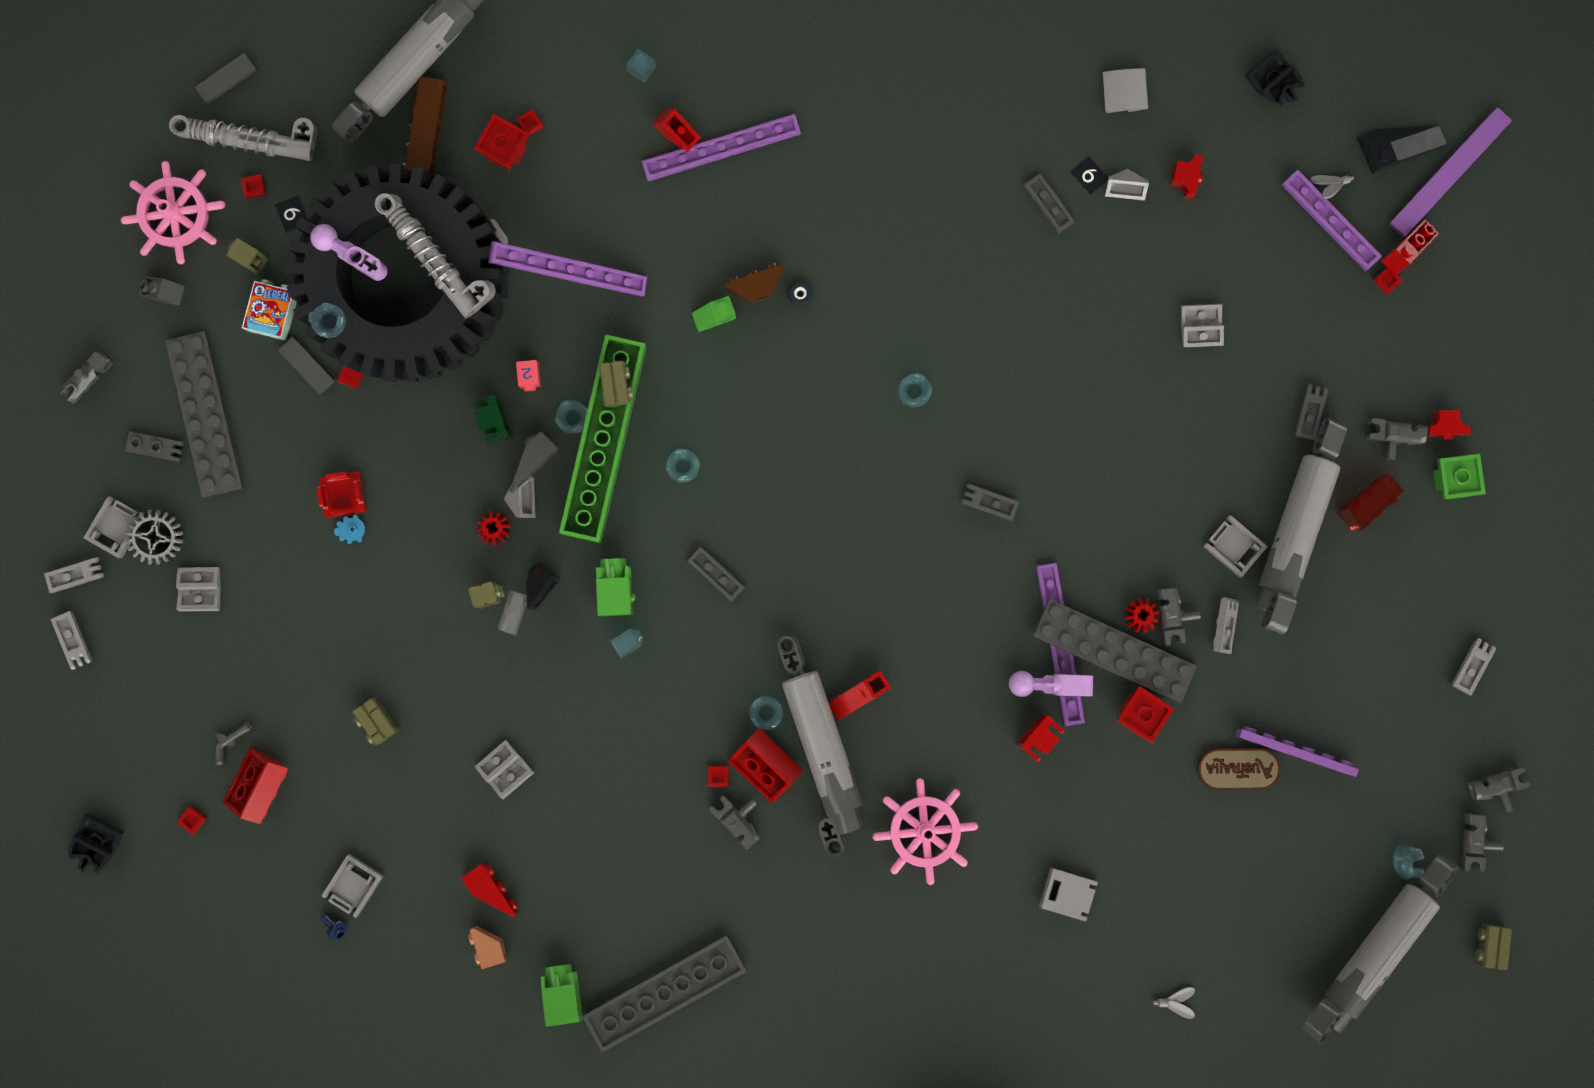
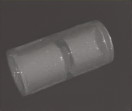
[497,590,527,635]

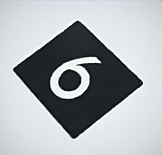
[1071,157,1108,194]
[275,196,308,232]

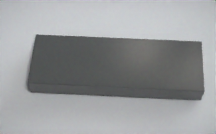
[195,53,257,105]
[1023,173,1075,234]
[278,336,335,395]
[687,546,745,602]

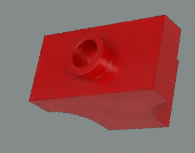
[1170,154,1203,199]
[1427,410,1471,440]

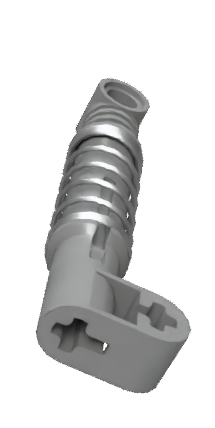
[169,115,318,161]
[375,193,496,318]

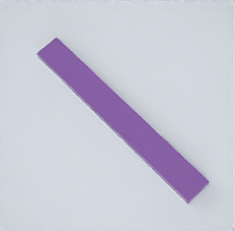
[1389,107,1512,237]
[642,114,801,182]
[488,241,647,297]
[1036,562,1085,726]

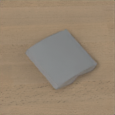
[1103,68,1149,113]
[1180,304,1224,347]
[176,567,221,611]
[475,740,534,800]

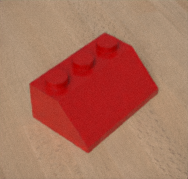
[728,728,804,803]
[222,748,288,824]

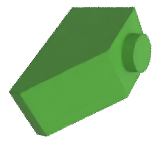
[692,296,736,332]

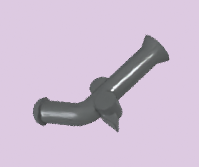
[215,721,253,766]

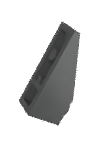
[509,432,558,493]

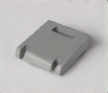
[83,496,141,559]
[1203,515,1268,578]
[322,854,384,918]
[1039,867,1098,921]

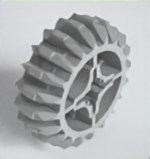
[125,510,183,565]

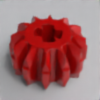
[476,511,511,546]
[1124,598,1160,632]

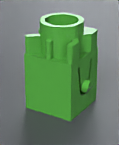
[596,558,636,616]
[540,964,583,1027]

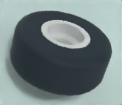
[788,281,812,307]

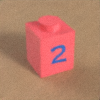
[516,360,541,391]

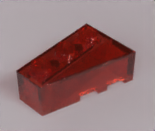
[1336,472,1404,531]

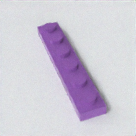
[1282,170,1382,271]
[1235,726,1359,777]

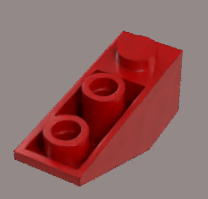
[1382,219,1439,275]
[828,670,891,720]
[461,862,519,917]

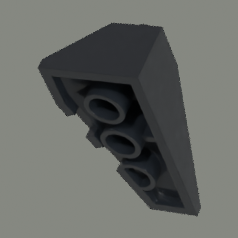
[1357,126,1447,174]

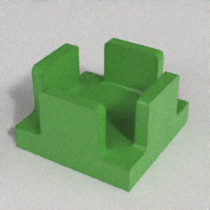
[1433,454,1486,500]

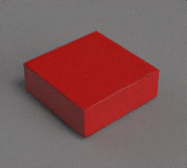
[516,108,544,136]
[241,174,267,199]
[1373,268,1403,295]
[337,366,363,389]
[708,766,729,787]
[177,805,207,835]

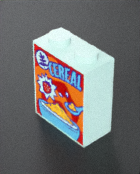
[242,279,297,341]

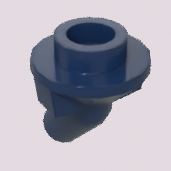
[320,913,347,941]

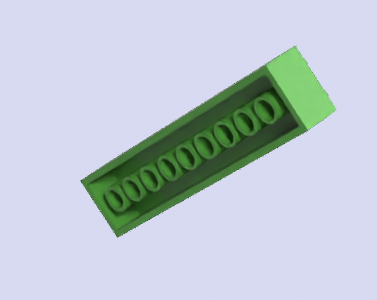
[559,334,647,543]

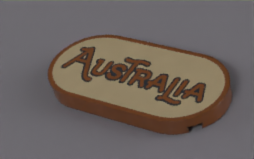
[1197,748,1280,790]

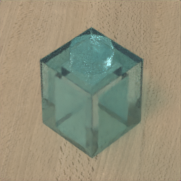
[626,49,656,83]
[611,628,644,658]

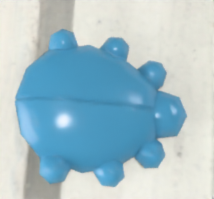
[334,515,365,544]

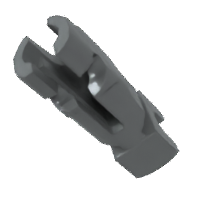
[59,351,113,404]
[1366,418,1428,461]
[1158,587,1201,645]
[1467,766,1530,812]
[709,795,760,850]
[1459,813,1504,872]

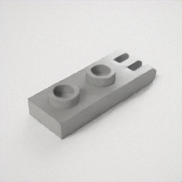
[44,557,104,593]
[1213,597,1239,654]
[51,611,92,670]
[1451,637,1496,695]

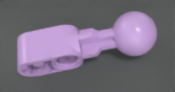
[310,224,387,281]
[1009,671,1093,697]

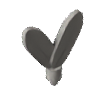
[1310,175,1354,199]
[1153,987,1195,1019]

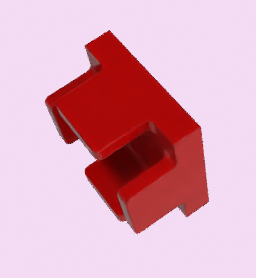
[474,114,530,170]
[317,472,367,518]
[1117,686,1174,743]
[1016,714,1065,762]

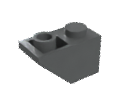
[139,276,185,305]

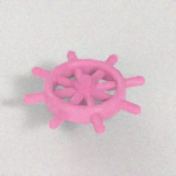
[121,161,225,264]
[872,778,978,885]

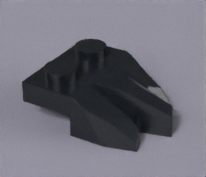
[1245,49,1305,105]
[67,813,124,874]

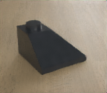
[526,563,560,611]

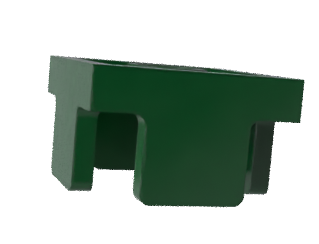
[472,395,512,444]

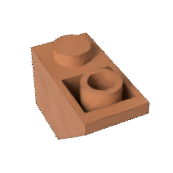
[468,925,508,969]

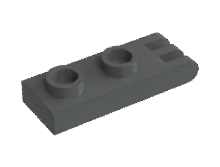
[1294,383,1328,441]
[125,431,184,462]
[960,484,1019,521]

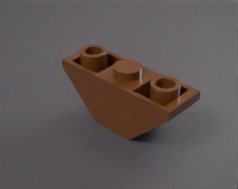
[725,263,784,303]

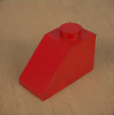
[652,108,701,152]

